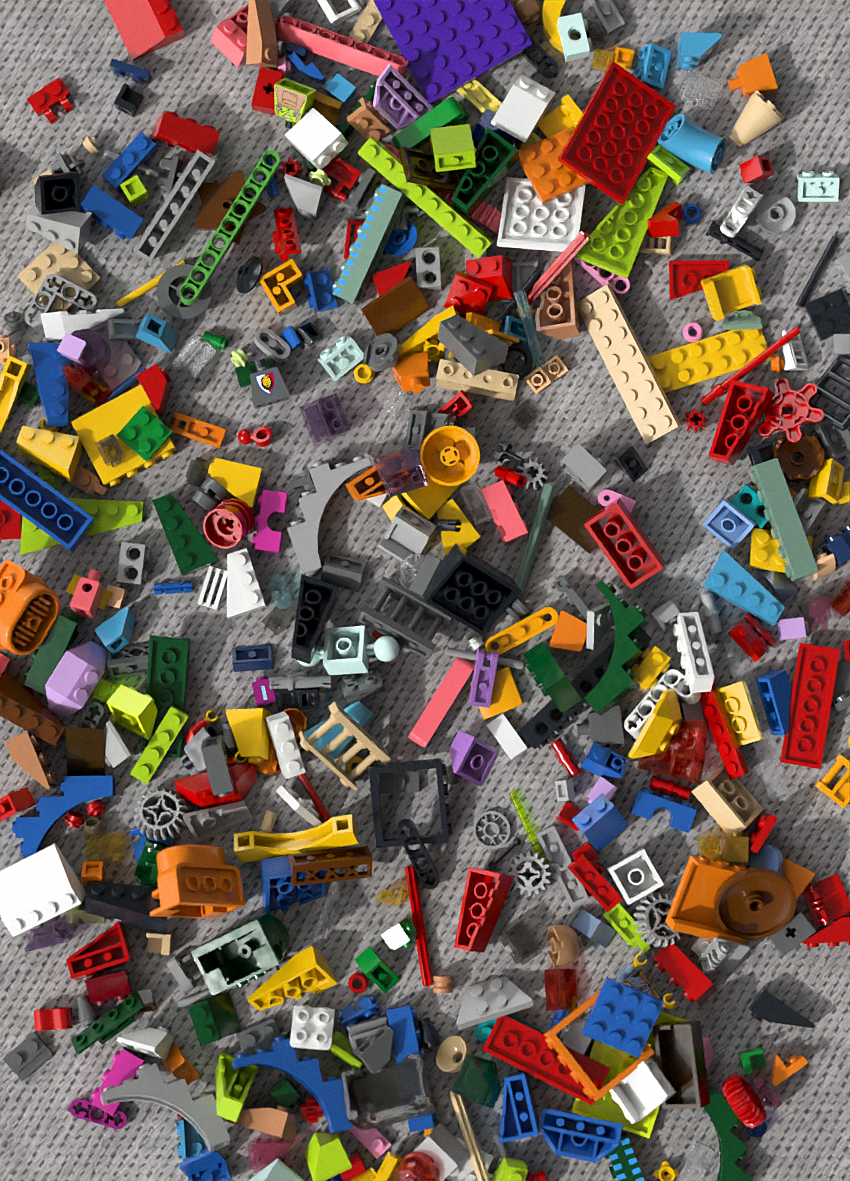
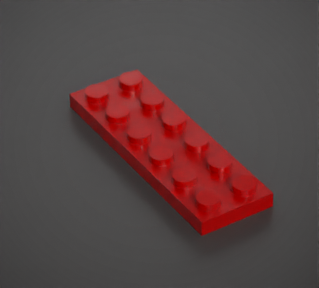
[780,643,840,769]
[482,1015,610,1106]

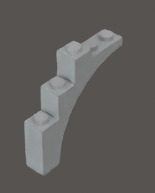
[287,455,372,574]
[100,1063,230,1152]

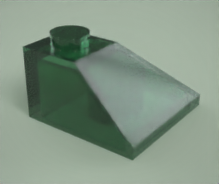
[452,1053,502,1108]

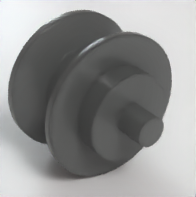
[4,311,24,332]

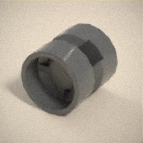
[191,477,229,512]

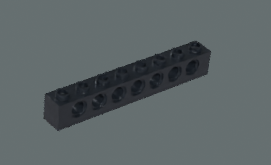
[518,629,651,750]

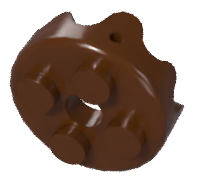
[773,430,824,483]

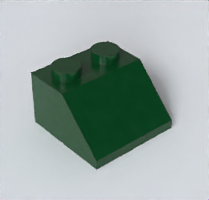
[188,992,241,1046]

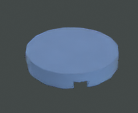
[749,844,783,874]

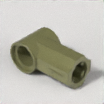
[66,903,106,924]

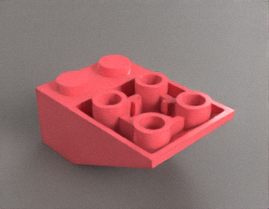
[210,4,279,67]

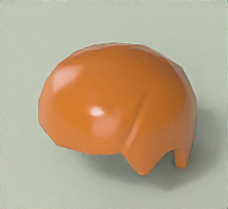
[284,708,307,739]

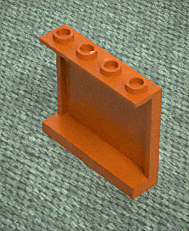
[665,855,746,945]

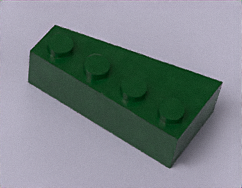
[152,493,221,576]
[24,607,86,695]

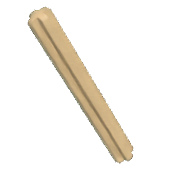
[449,1089,490,1181]

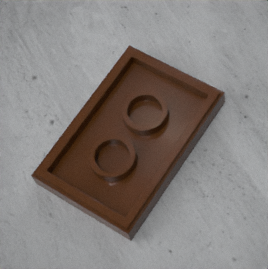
[361,276,430,336]

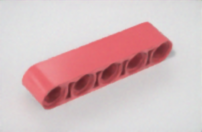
[408,657,475,748]

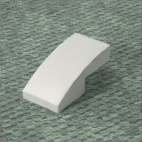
[487,714,528,761]

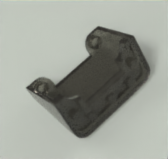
[342,1053,435,1130]

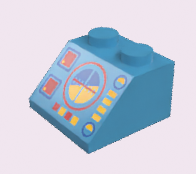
[677,32,722,71]

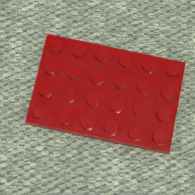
[558,61,676,204]

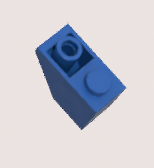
[581,742,630,778]

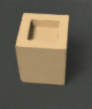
[146,932,173,955]

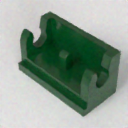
[134,839,168,887]

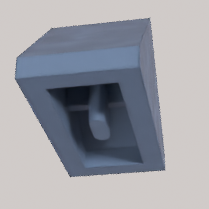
[572,909,616,948]

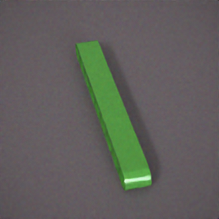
[180,150,280,306]

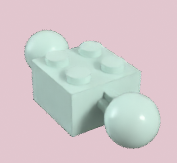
[297,626,399,675]

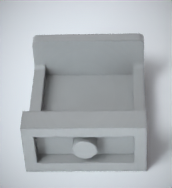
[378,505,437,568]

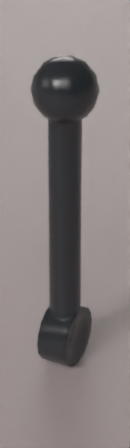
[488,838,521,869]

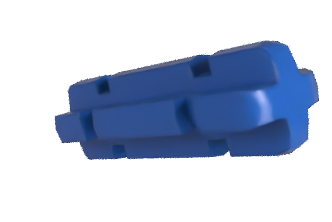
[153,581,193,595]

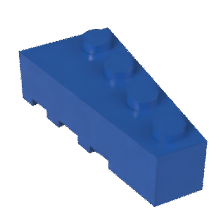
[27,342,69,427]

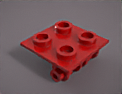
[802,873,850,926]

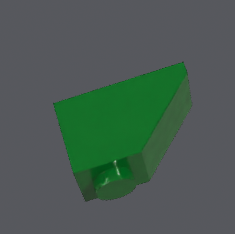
[355,946,400,993]

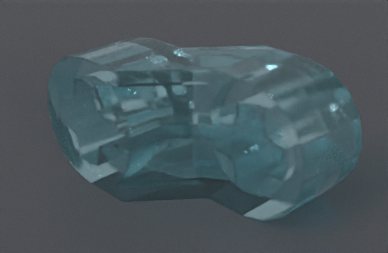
[268,573,292,610]

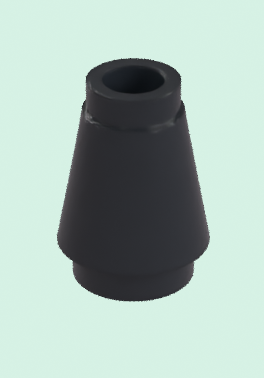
[418,1017,441,1049]

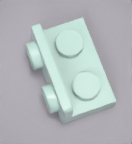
[797,171,840,202]
[317,335,364,381]

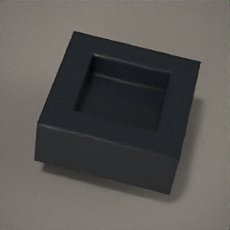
[296,322,323,347]

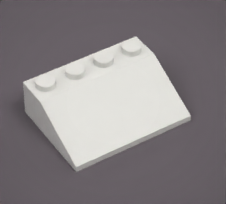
[0,843,87,937]

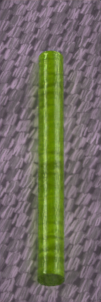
[508,790,549,864]

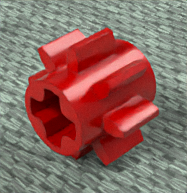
[278,157,303,181]
[682,408,708,434]
[301,1097,323,1124]

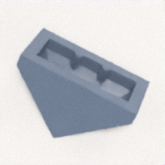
[758,569,798,603]

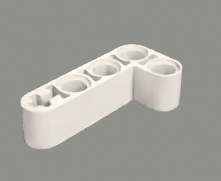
[624,669,701,739]

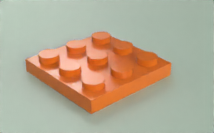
[518,128,589,205]

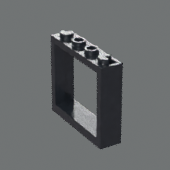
[368,758,452,848]

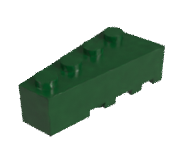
[452,127,519,218]

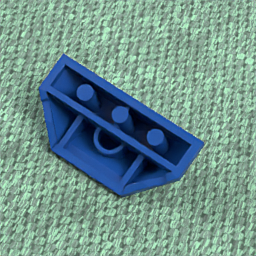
[538,1108,623,1163]

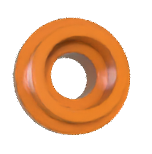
[771,354,784,374]

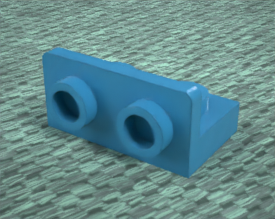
[634,44,671,90]
[176,1117,208,1161]

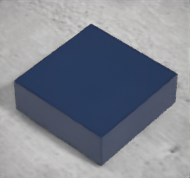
[286,43,308,61]

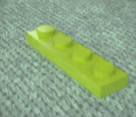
[130,705,189,784]

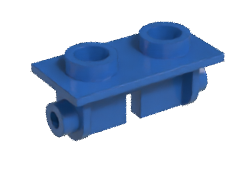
[337,995,381,1029]

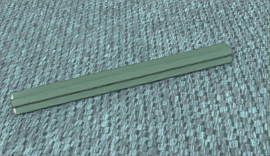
[515,483,556,599]

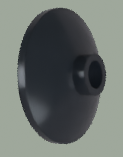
[236,257,263,294]

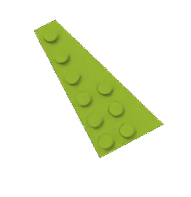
[575,167,668,279]
[20,498,144,556]

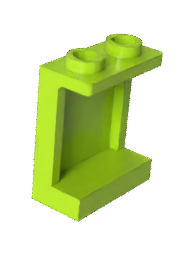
[430,124,476,172]

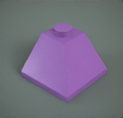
[450,730,499,786]

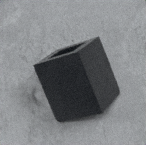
[114,83,144,117]
[747,441,773,467]

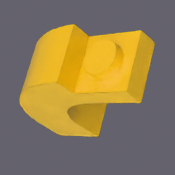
[541,0,580,53]

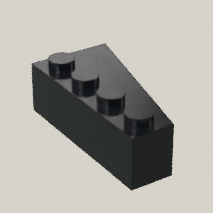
[291,574,339,664]
[85,881,168,935]

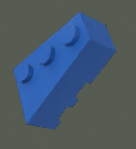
[80,185,144,240]
[499,1071,540,1143]

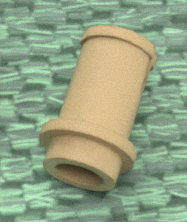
[258,810,278,833]

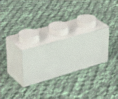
[265,711,306,779]

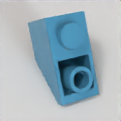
[135,313,178,354]
[95,606,136,655]

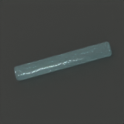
[514,290,546,367]

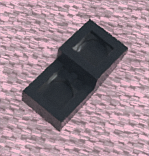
[276,688,319,710]

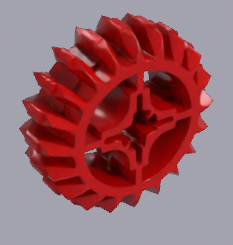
[721,1073,767,1128]

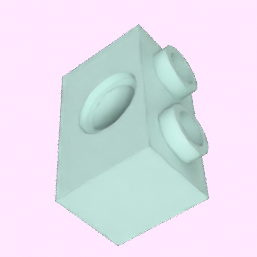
[557,13,592,62]

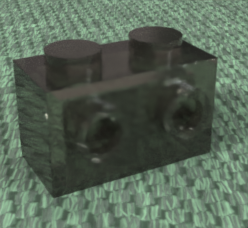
[498,917,542,966]

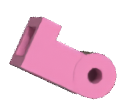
[598,489,636,513]

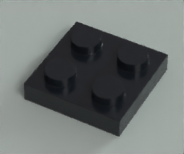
[804,289,850,341]

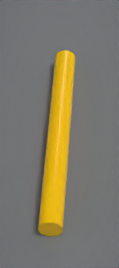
[116,260,185,309]

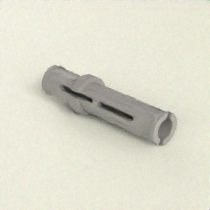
[269,674,331,691]

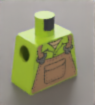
[274,78,317,129]

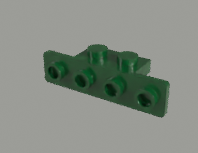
[71,992,144,1054]

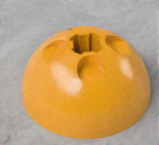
[420,426,480,486]

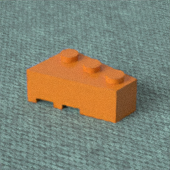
[344,451,413,501]

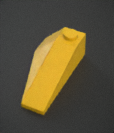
[398,306,461,362]
[248,945,337,1011]

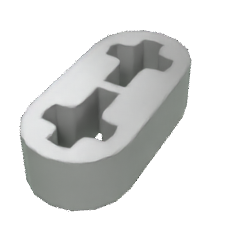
[166,956,195,994]

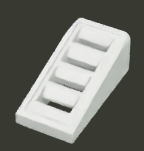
[782,330,808,372]

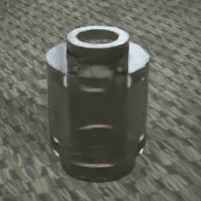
[577,19,606,46]
[185,457,209,488]

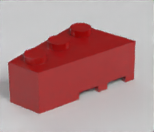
[151,111,220,157]
[66,921,134,981]
[653,941,717,1006]

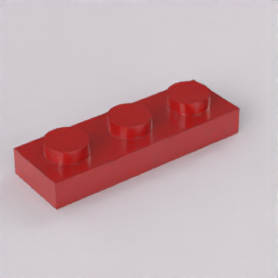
[567,853,623,912]

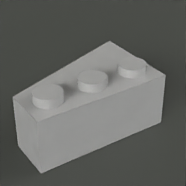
[26,205,92,254]

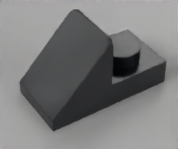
[613,442,648,483]

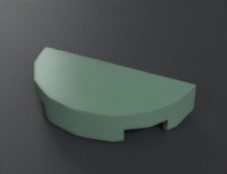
[722,310,763,330]

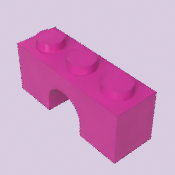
[252,490,288,554]

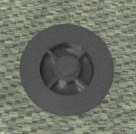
[157,264,212,319]

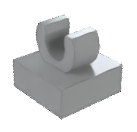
[555,779,580,802]

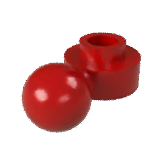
[238,426,274,447]

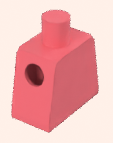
[70,569,103,620]

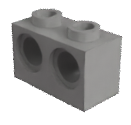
[415,247,445,291]
[117,542,151,586]

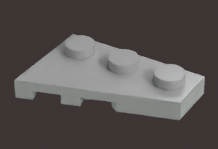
[182,801,253,844]

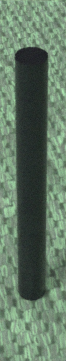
[795,236,840,308]

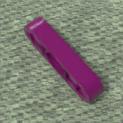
[70,1098,128,1129]

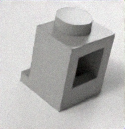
[650,600,683,631]

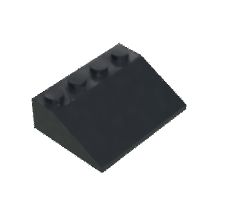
[424,544,521,636]

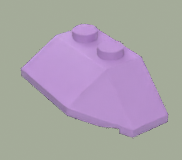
[373,64,434,130]
[45,640,107,719]

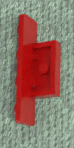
[272,207,301,262]

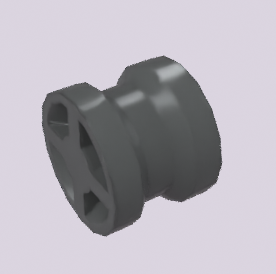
[505,598,529,622]

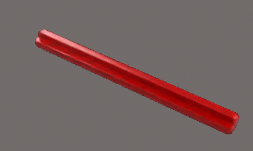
[405,865,433,986]

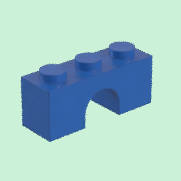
[102,132,158,194]
[630,788,697,833]

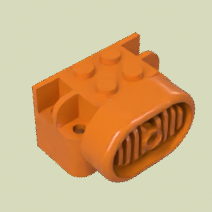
[0,558,60,655]
[150,844,245,919]

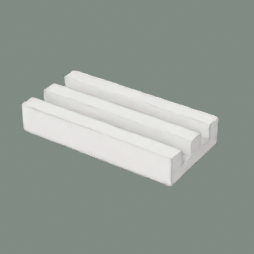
[197,566,227,610]

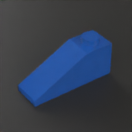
[755,670,791,735]

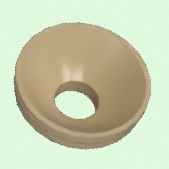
[436,1036,470,1073]

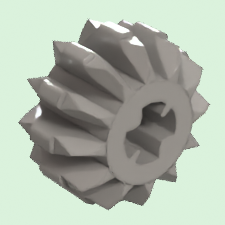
[516,456,549,490]

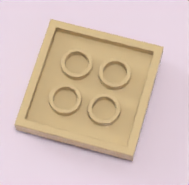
[17,242,102,313]

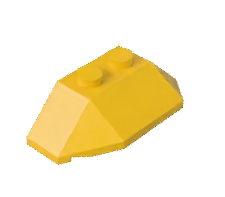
[626,688,682,760]

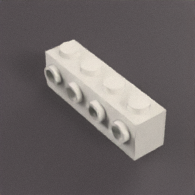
[673,612,715,693]

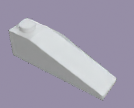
[41,308,126,344]

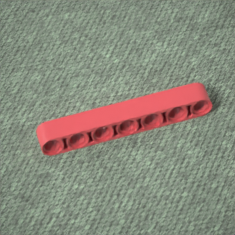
[277,16,408,77]

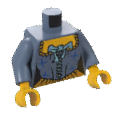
[616,953,675,1013]

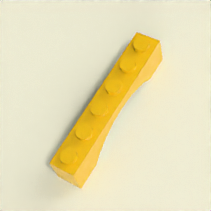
[0,356,32,436]
[234,814,359,863]

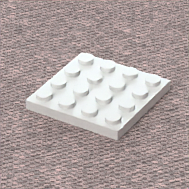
[497,177,586,252]

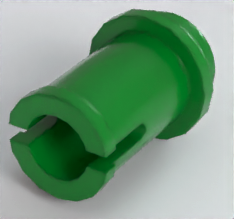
[201,331,228,351]

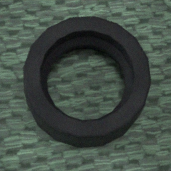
[495,343,533,381]

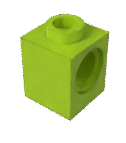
[120,175,150,207]

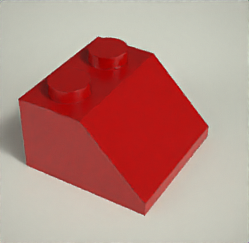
[466,255,513,302]
[136,364,172,416]

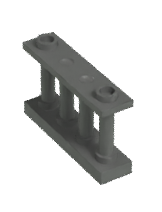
[358,576,452,660]

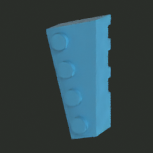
[702,550,785,626]

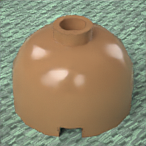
[546,924,582,966]

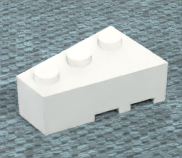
[227,548,267,619]

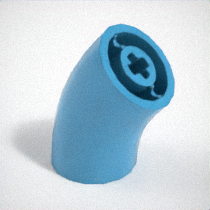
[658,114,727,174]

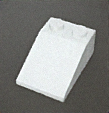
[491,74,555,142]

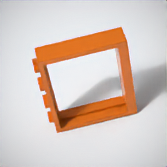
[544,988,655,1100]

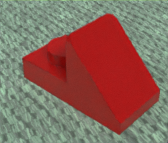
[647,201,682,237]

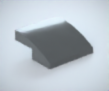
[404,410,452,451]

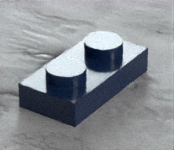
[110,58,152,84]

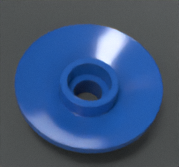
[384,220,418,256]

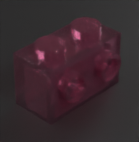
[248,1140,291,1173]

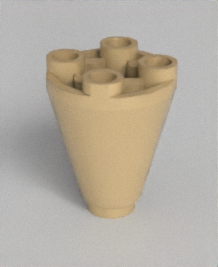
[729,90,785,147]

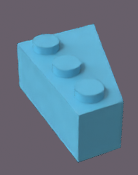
[304,701,374,760]

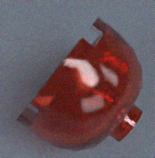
[396,1152,439,1181]

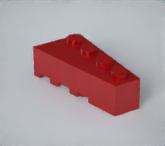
[708,380,775,466]
[454,867,515,952]

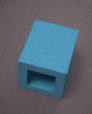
[325,73,357,108]

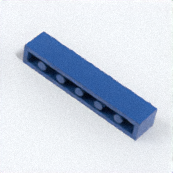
[386,1004,437,1133]

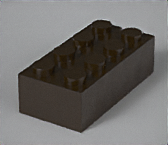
[653,1021,710,1109]

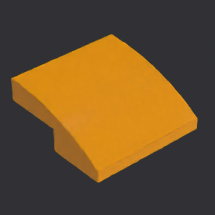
[469,667,524,720]

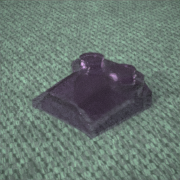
[24,921,72,953]

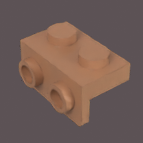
[347,97,390,140]

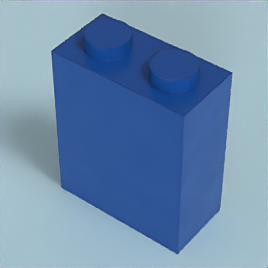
[572,793,629,852]

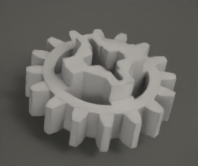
[508,851,553,896]

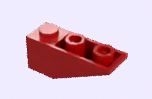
[802,916,850,947]

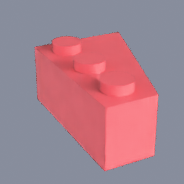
[480,480,528,546]

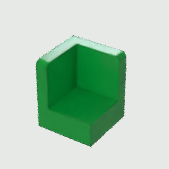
[738,1047,766,1075]

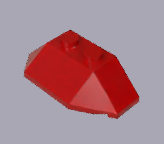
[174,763,258,810]

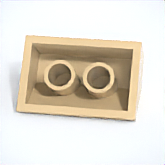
[691,764,764,836]

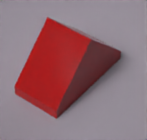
[438,390,475,426]

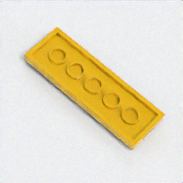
[647,329,771,394]

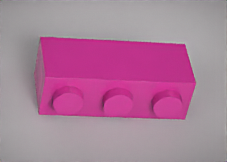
[91,1049,145,1116]

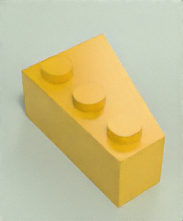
[16,426,83,483]

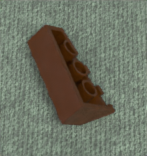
[0,671,68,746]

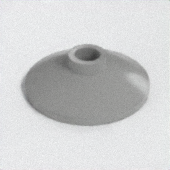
[756,194,796,233]

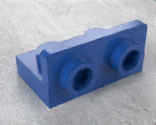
[303,269,338,313]

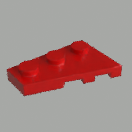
[668,260,729,301]

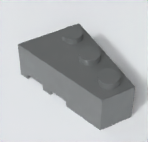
[438,315,509,376]

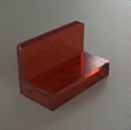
[545,969,577,1011]

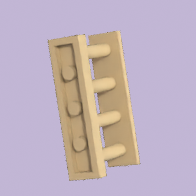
[436,359,519,402]
[298,701,391,791]

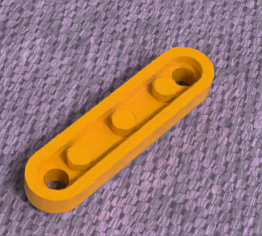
[485,607,558,656]

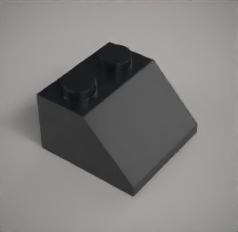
[34,171,81,215]

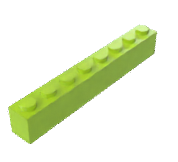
[357,136,493,258]

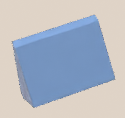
[702,499,756,550]

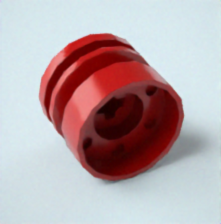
[203,498,255,549]

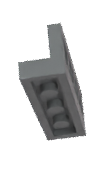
[107,637,190,680]

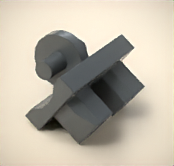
[50,153,85,188]
[156,155,185,194]

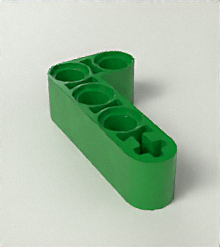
[391,97,470,150]

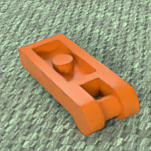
[169,412,227,449]

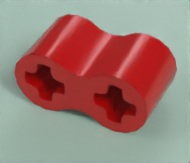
[34,1007,73,1031]

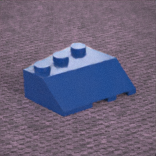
[261,851,326,913]

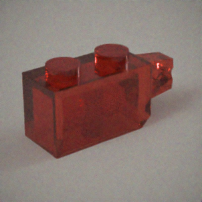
[62,364,113,407]

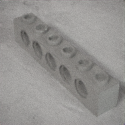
[133,149,215,262]

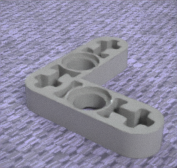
[25,274,98,328]

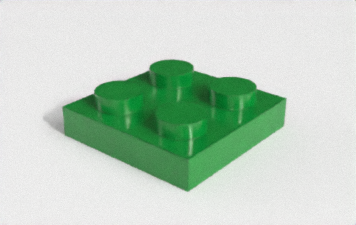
[116,406,174,462]

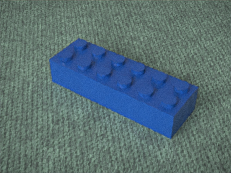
[0,449,97,552]

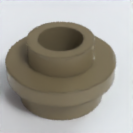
[83,817,103,836]

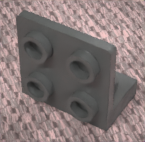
[324,158,377,211]
[832,658,850,711]
[340,667,386,704]

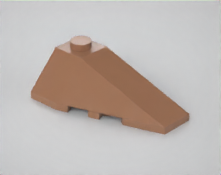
[246,0,280,70]
[535,258,580,339]
[222,1105,296,1140]

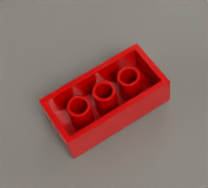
[584,498,665,590]

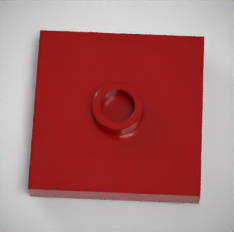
[0,500,22,540]

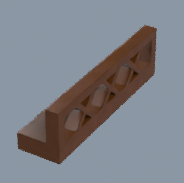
[288,846,373,886]

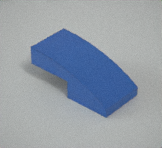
[288,52,325,85]

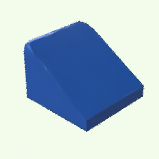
[280,326,302,352]

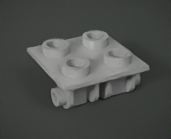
[695,937,751,976]

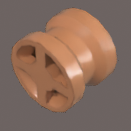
[433,975,453,993]

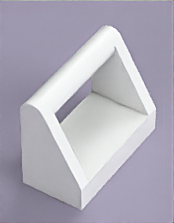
[318,0,361,26]

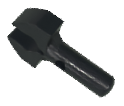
[492,441,525,466]

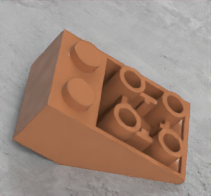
[5,732,58,789]

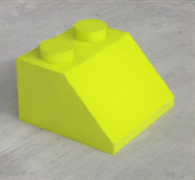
[107,685,158,740]

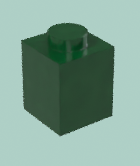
[269,1075,301,1109]

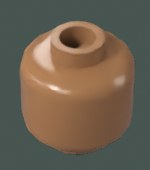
[512,0,541,25]

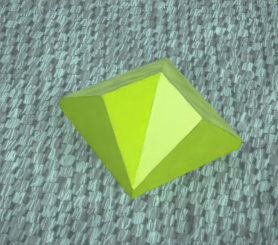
[304,1132,352,1181]

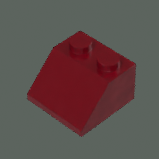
[85,969,132,1006]

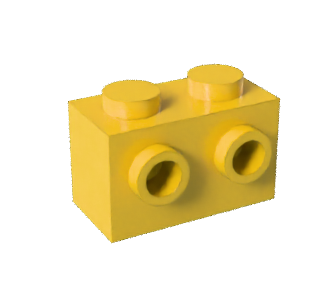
[631,646,671,691]

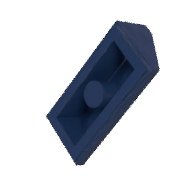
[232,645,274,672]

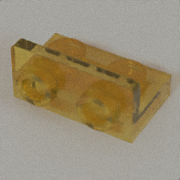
[84,832,127,862]
[376,885,407,906]

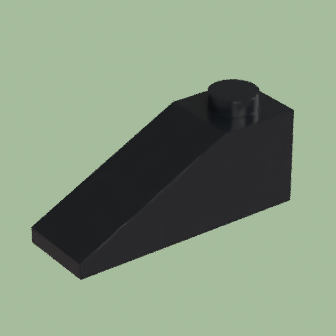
[748,988,815,1028]

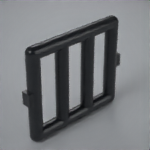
[809,355,850,431]

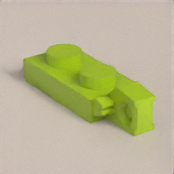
[603,903,651,953]

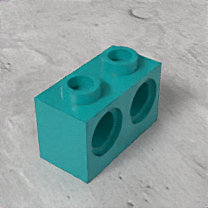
[730,485,767,529]

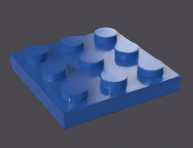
[582,977,664,1058]

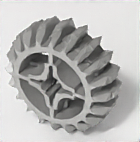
[134,787,189,841]
[633,892,684,948]

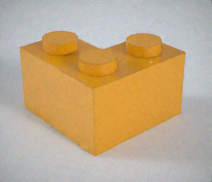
[259,259,304,317]

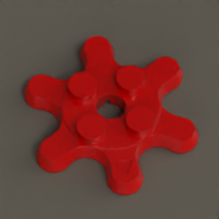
[758,377,824,443]

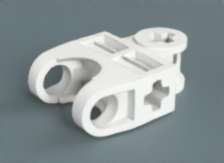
[720,185,764,237]

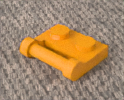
[814,754,850,808]

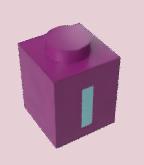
[252,675,277,707]

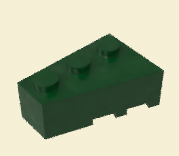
[523,641,582,713]

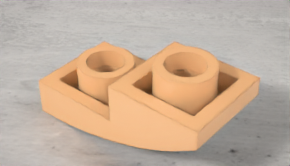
[524,355,569,394]
[813,553,836,580]

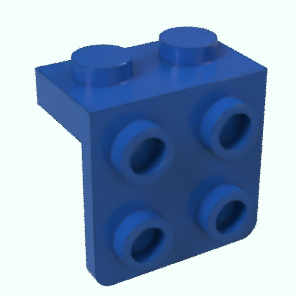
[178,1149,233,1181]

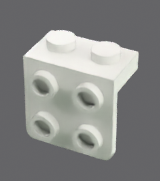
[290,1005,335,1050]

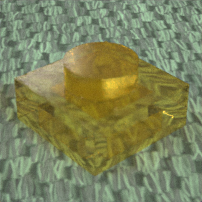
[590,49,616,72]

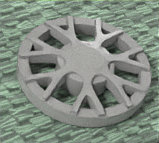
[472,811,510,849]

